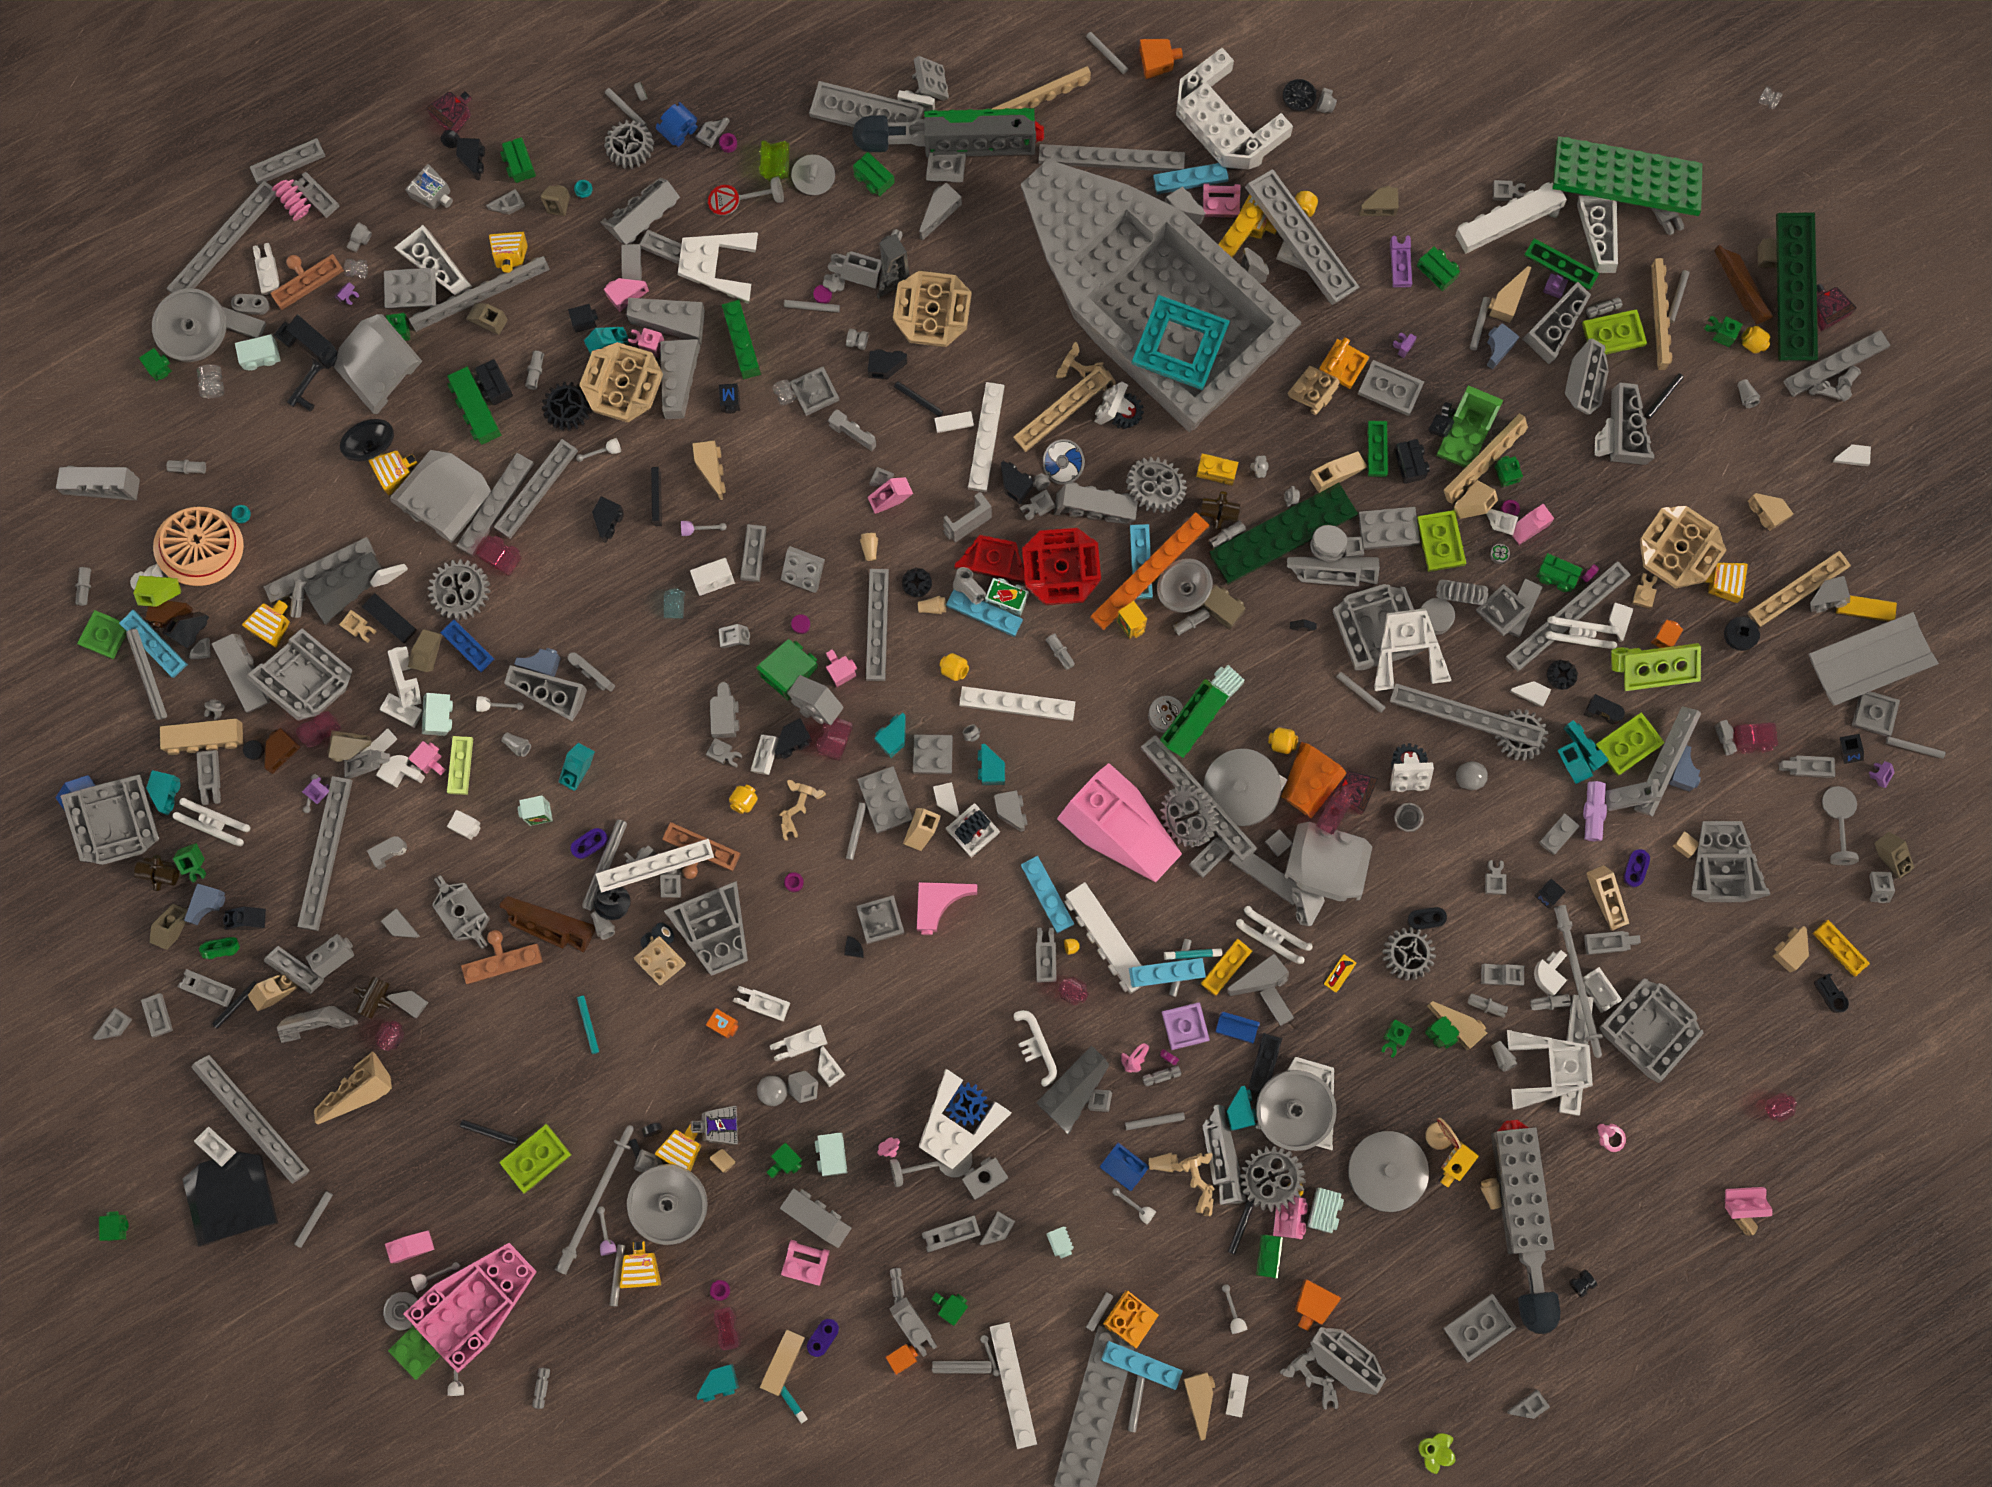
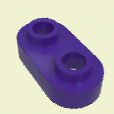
[571,828,607,859]
[1623,849,1650,888]
[807,1319,839,1357]

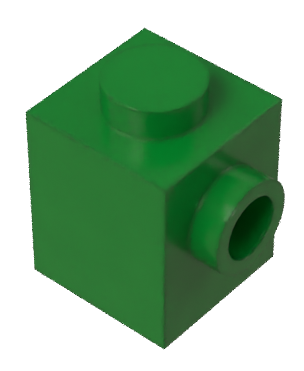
[139,348,172,381]
[99,1211,129,1241]

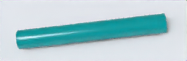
[577,996,599,1054]

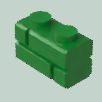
[500,137,536,183]
[853,152,895,196]
[1417,246,1461,291]
[1536,553,1583,592]
[1424,1016,1460,1049]
[1256,1235,1283,1278]

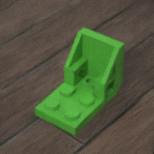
[1436,385,1503,468]

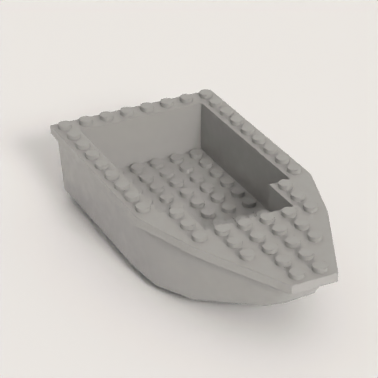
[1021,159,1301,433]

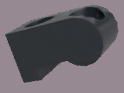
[1584,694,1625,724]

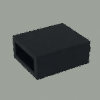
[286,316,338,370]

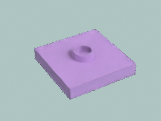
[1161,1002,1210,1050]

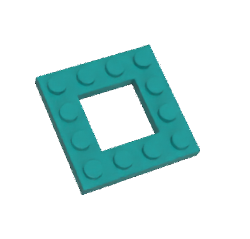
[1131,295,1230,390]

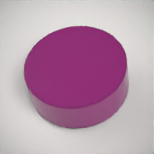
[719,133,738,153]
[813,285,832,304]
[1500,500,1520,516]
[1581,564,1599,582]
[791,614,811,634]
[784,872,804,893]
[1159,1049,1180,1065]
[710,1280,731,1301]

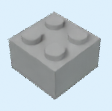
[787,675,844,726]

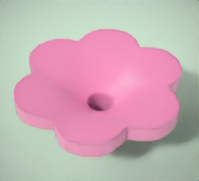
[877,1137,900,1158]

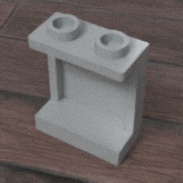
[943,492,992,543]

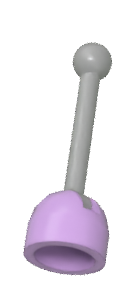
[681,521,727,536]
[597,1206,617,1256]

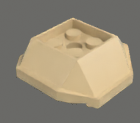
[893,271,972,347]
[580,342,663,422]
[1640,506,1726,589]

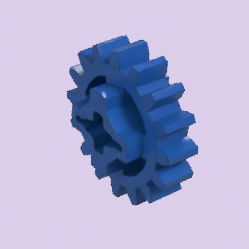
[946,1082,988,1126]

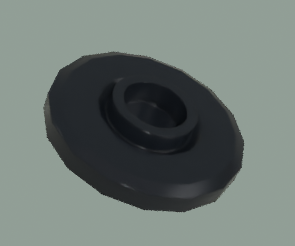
[1283,79,1316,111]

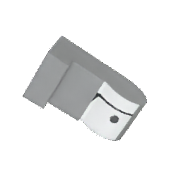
[367,836,407,870]

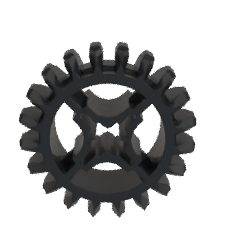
[542,381,592,432]

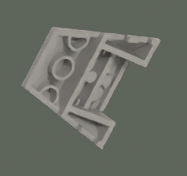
[1691,821,1770,902]
[664,881,748,976]
[277,1006,358,1043]

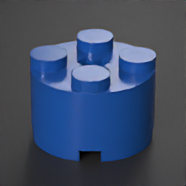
[656,102,698,147]

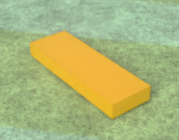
[1836,595,1897,622]
[1813,920,1870,977]
[1201,939,1252,996]

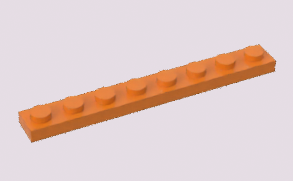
[1090,512,1209,630]

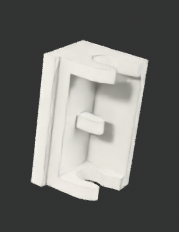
[690,558,735,596]
[1582,967,1622,1013]

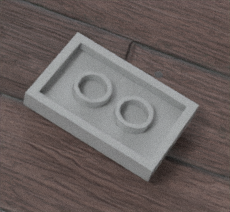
[384,268,436,309]
[1358,360,1424,416]
[1358,507,1420,550]
[857,766,913,834]
[1443,1294,1516,1363]

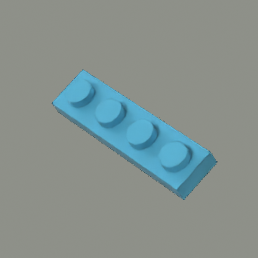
[1153,163,1229,194]
[1130,524,1153,600]
[946,589,1023,637]
[119,610,188,678]
[1021,856,1074,933]
[1129,958,1206,988]
[1101,1341,1183,1390]

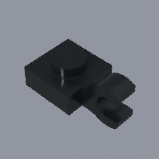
[274,314,303,348]
[1428,402,1456,437]

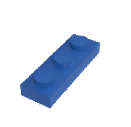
[440,620,495,672]

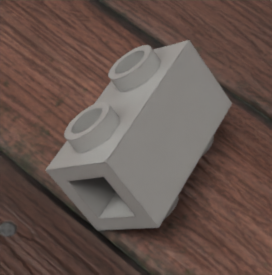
[306,934,354,978]

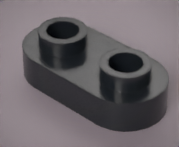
[1407,907,1447,930]

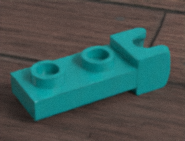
[1563,720,1609,772]

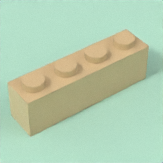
[160,719,243,755]

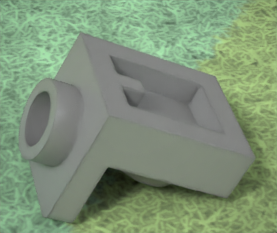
[719,624,750,648]
[624,846,657,864]
[660,869,682,897]
[1869,872,1895,903]

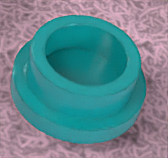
[574,180,593,198]
[231,505,251,524]

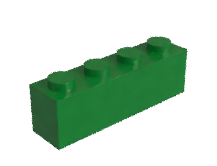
[1524,238,1600,291]
[722,300,761,380]
[447,366,502,445]
[1160,679,1229,758]

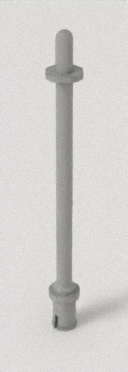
[1554,905,1603,1058]
[555,1125,634,1275]

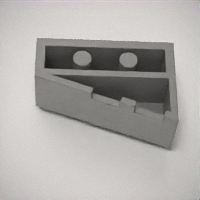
[780,1188,852,1248]

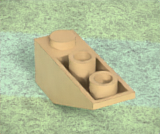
[693,441,726,500]
[1310,452,1367,493]

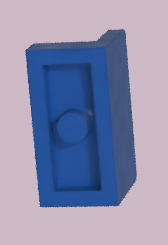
[1215,1012,1260,1044]
[1100,1143,1149,1191]

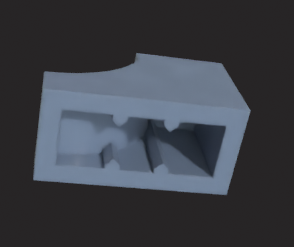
[1487,323,1519,370]
[514,648,561,677]
[1668,745,1701,792]
[184,884,225,925]

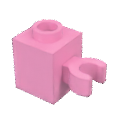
[628,328,664,358]
[826,649,857,687]
[408,741,446,775]

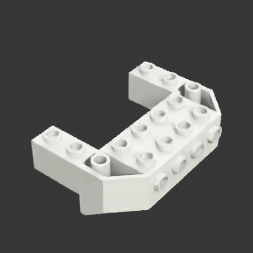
[1176,48,1293,170]

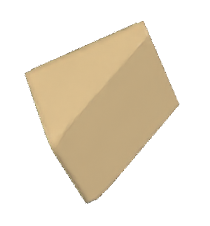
[1673,831,1699,858]
[710,1149,735,1173]
[1734,1218,1758,1236]

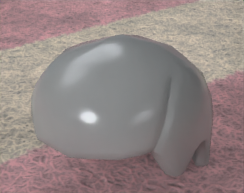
[1456,761,1488,791]
[1394,803,1424,832]
[757,1076,787,1106]

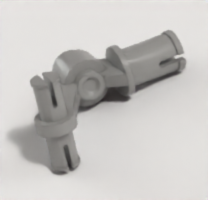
[1809,366,1861,402]

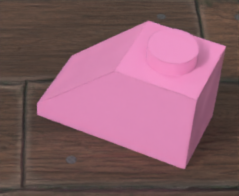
[604,278,649,312]
[868,477,913,514]
[1512,504,1554,545]
[385,1231,435,1263]

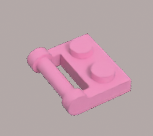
[1203,184,1240,218]
[781,1240,830,1286]

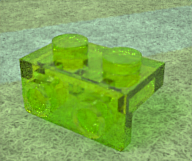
[759,140,790,181]

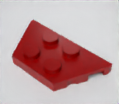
[954,535,1025,583]

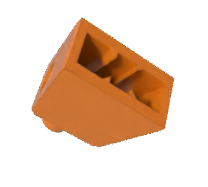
[1139,39,1183,79]
[1295,1279,1341,1332]

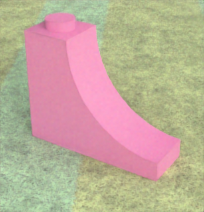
[917,882,978,935]

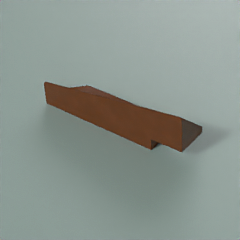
[1714,245,1774,325]
[499,896,596,953]

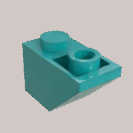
[584,327,629,354]
[875,713,906,758]
[1558,741,1594,784]
[558,743,595,791]
[978,744,1005,785]
[146,770,180,816]
[1226,1086,1257,1131]
[697,1364,739,1402]

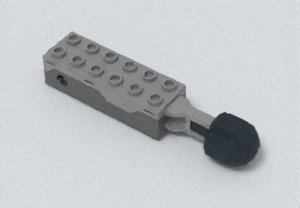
[1491,1120,1561,1334]

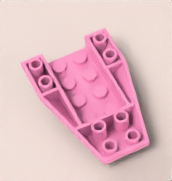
[1057,763,1182,882]
[403,1243,537,1373]

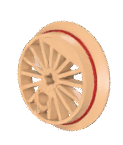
[153,507,244,586]

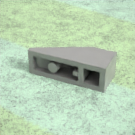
[919,183,962,240]
[1240,248,1269,283]
[1227,954,1289,996]

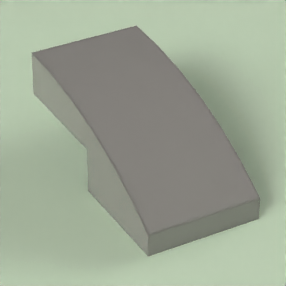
[622,244,642,281]
[1481,964,1524,986]

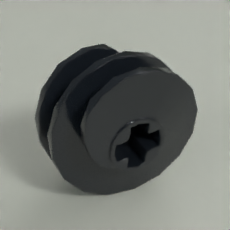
[1724,616,1760,651]
[594,886,631,920]

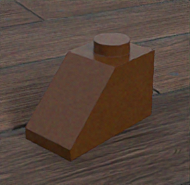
[145,601,193,629]
[265,728,301,774]

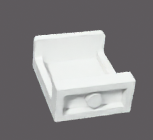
[388,647,422,708]

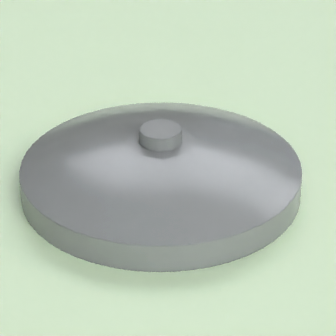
[152,288,227,362]
[1204,749,1281,826]
[1256,1070,1336,1151]
[1348,1131,1429,1212]
[627,1164,708,1245]

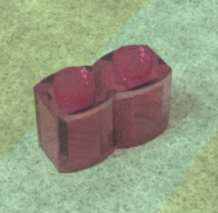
[476,535,522,576]
[295,711,341,747]
[816,718,853,761]
[1733,723,1778,754]
[714,1307,741,1351]

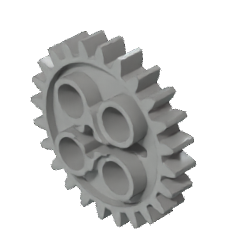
[1126,457,1187,513]
[428,559,491,621]
[1160,784,1219,847]
[1240,1146,1306,1212]

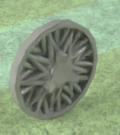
[383,1292,418,1330]

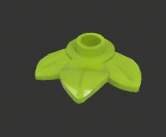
[1419,1433,1456,1474]

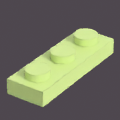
[447,736,473,795]

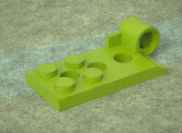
[1611,643,1701,691]

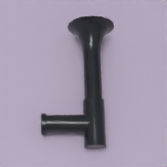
[287,357,328,412]

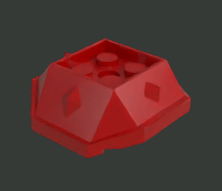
[1022,528,1101,606]

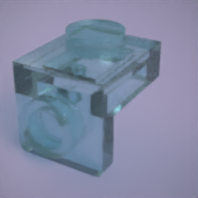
[664,589,685,619]

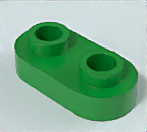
[199,937,240,959]

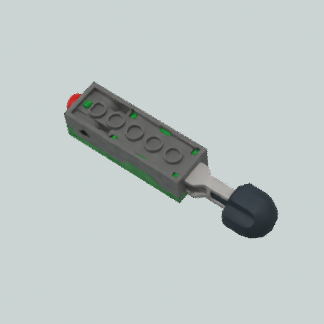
[852,108,1044,157]

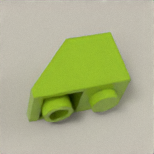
[133,576,181,607]

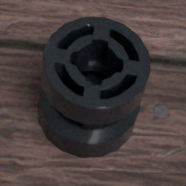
[1569,1269,1598,1298]

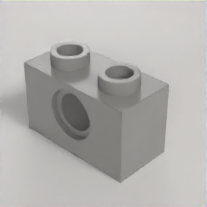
[962,1157,1009,1200]

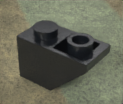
[456,138,485,180]
[868,349,908,380]
[1001,460,1033,504]
[592,496,624,543]
[162,612,209,648]
[775,718,812,759]
[223,906,266,930]

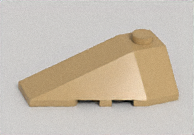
[314,1052,392,1124]

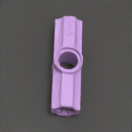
[1583,781,1607,842]

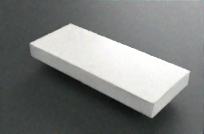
[935,411,974,433]
[1226,1373,1249,1417]

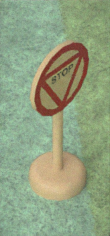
[1425,1117,1461,1150]

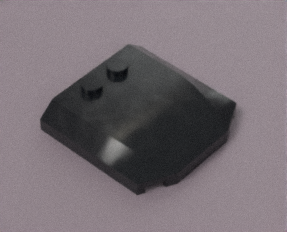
[183,1152,278,1247]

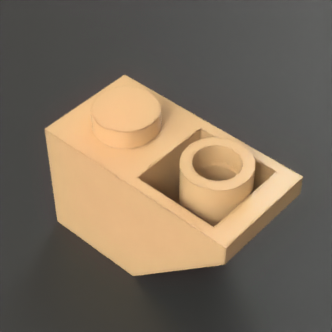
[1454,480,1498,519]
[1748,493,1793,531]
[903,808,941,851]
[1772,926,1809,972]
[248,974,298,1011]

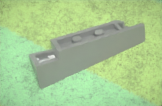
[1287,557,1380,586]
[1203,1105,1248,1205]

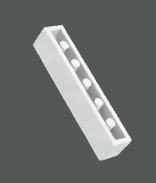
[1455,182,1567,254]
[1064,882,1142,994]

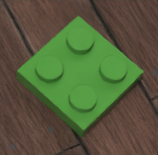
[77,610,127,660]
[388,1326,441,1380]

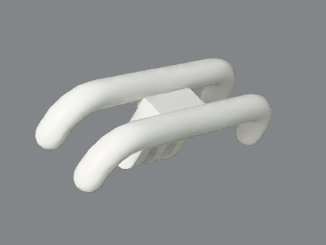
[1545,616,1620,649]
[173,798,251,846]
[1236,906,1313,964]
[1014,1010,1057,1087]

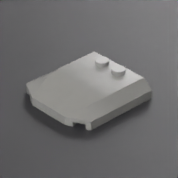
[334,314,422,414]
[390,450,491,543]
[1333,584,1428,670]
[247,629,352,721]
[61,774,159,865]
[1284,822,1372,901]
[1599,978,1704,1083]

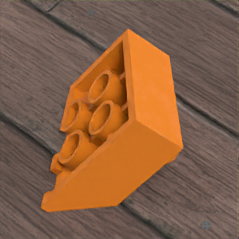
[1281,742,1347,819]

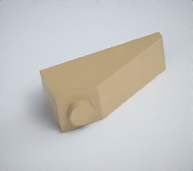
[1488,266,1531,323]
[1587,865,1629,931]
[1427,1001,1487,1050]
[1183,1372,1215,1441]

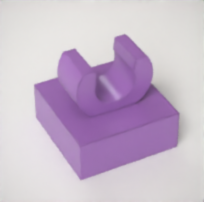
[1543,274,1568,299]
[334,282,359,305]
[1393,333,1417,358]
[1869,761,1895,788]
[302,777,329,804]

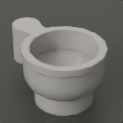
[1316,87,1337,113]
[347,222,372,252]

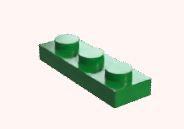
[1367,421,1388,477]

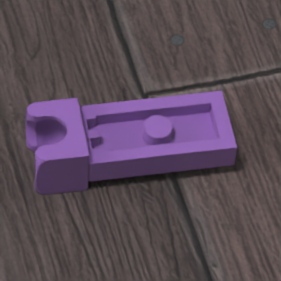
[1390,235,1412,287]

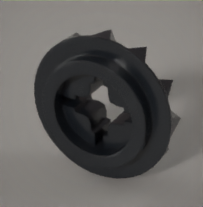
[902,567,932,597]
[1547,659,1578,690]

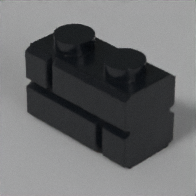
[474,359,513,405]
[1394,439,1430,484]

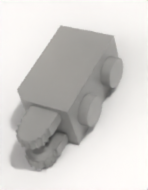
[828,251,882,289]
[710,682,739,738]
[889,1297,937,1357]

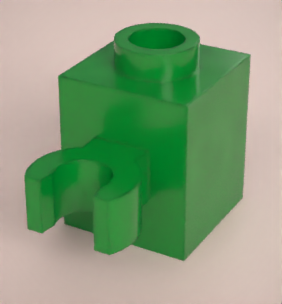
[386,313,411,341]
[1704,316,1743,347]
[1494,456,1523,488]
[173,843,206,882]
[1381,1020,1412,1058]
[767,1143,803,1178]
[932,1292,968,1326]

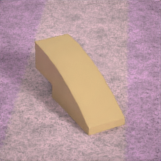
[760,1330,805,1396]

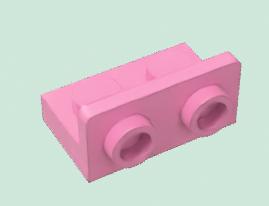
[1725,1187,1772,1219]
[1273,1197,1308,1239]

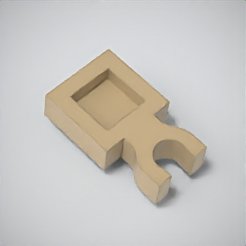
[1632,573,1657,609]
[339,610,377,643]

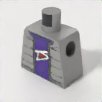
[691,1106,738,1145]

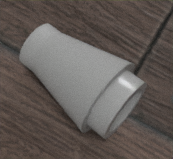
[1737,379,1760,408]
[502,732,531,757]
[591,911,615,940]
[1491,1041,1517,1072]

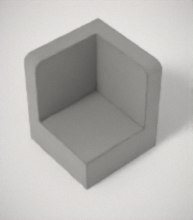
[787,1071,818,1103]

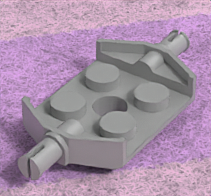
[432,875,490,949]

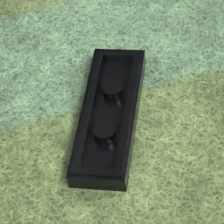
[651,467,662,526]
[362,593,417,644]
[1248,1033,1282,1094]

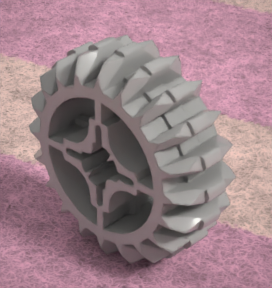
[604,120,654,169]
[1436,580,1488,605]
[1495,709,1548,761]
[1382,927,1436,981]

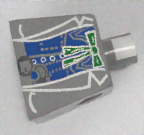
[405,164,453,209]

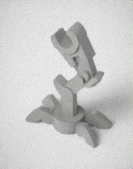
[1280,1347,1338,1409]

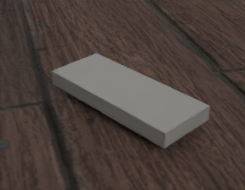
[1260,987,1294,1026]

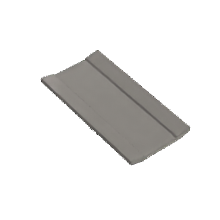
[1809,612,1939,706]

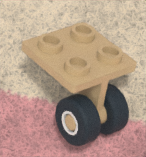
[634,923,686,985]

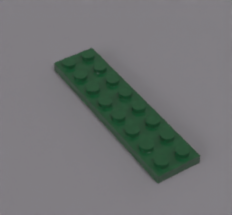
[1776,212,1818,362]
[1209,482,1358,585]

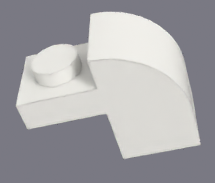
[376,755,425,788]
[1534,950,1567,996]

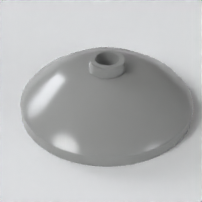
[1157,559,1213,612]

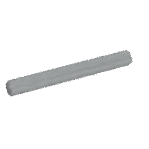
[126,629,167,720]
[582,819,627,911]

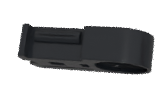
[1814,974,1849,1013]

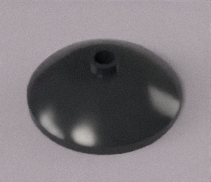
[340,419,394,462]

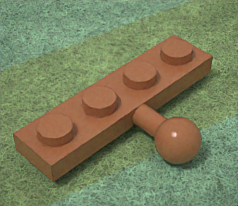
[270,254,344,310]
[662,822,741,879]
[461,930,543,984]

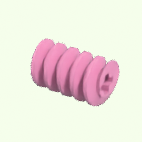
[272,179,311,221]

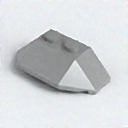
[1565,338,1609,415]
[1310,1327,1386,1395]

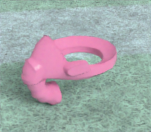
[1121,1043,1149,1073]
[1597,1124,1626,1152]

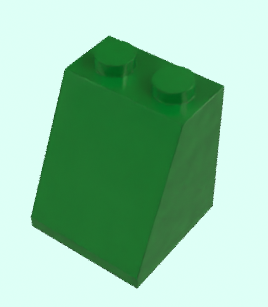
[756,639,818,701]

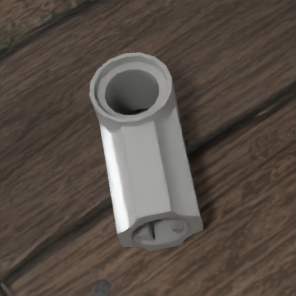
[953,567,987,605]

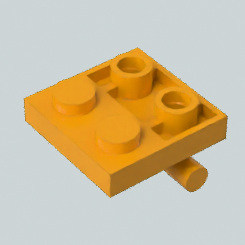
[1319,337,1369,389]
[1103,1290,1159,1349]

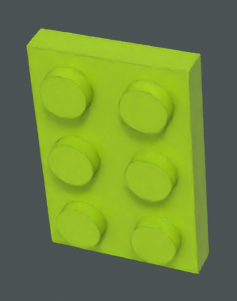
[1582,309,1647,355]
[1417,510,1467,572]
[1595,712,1665,777]
[499,1124,572,1194]

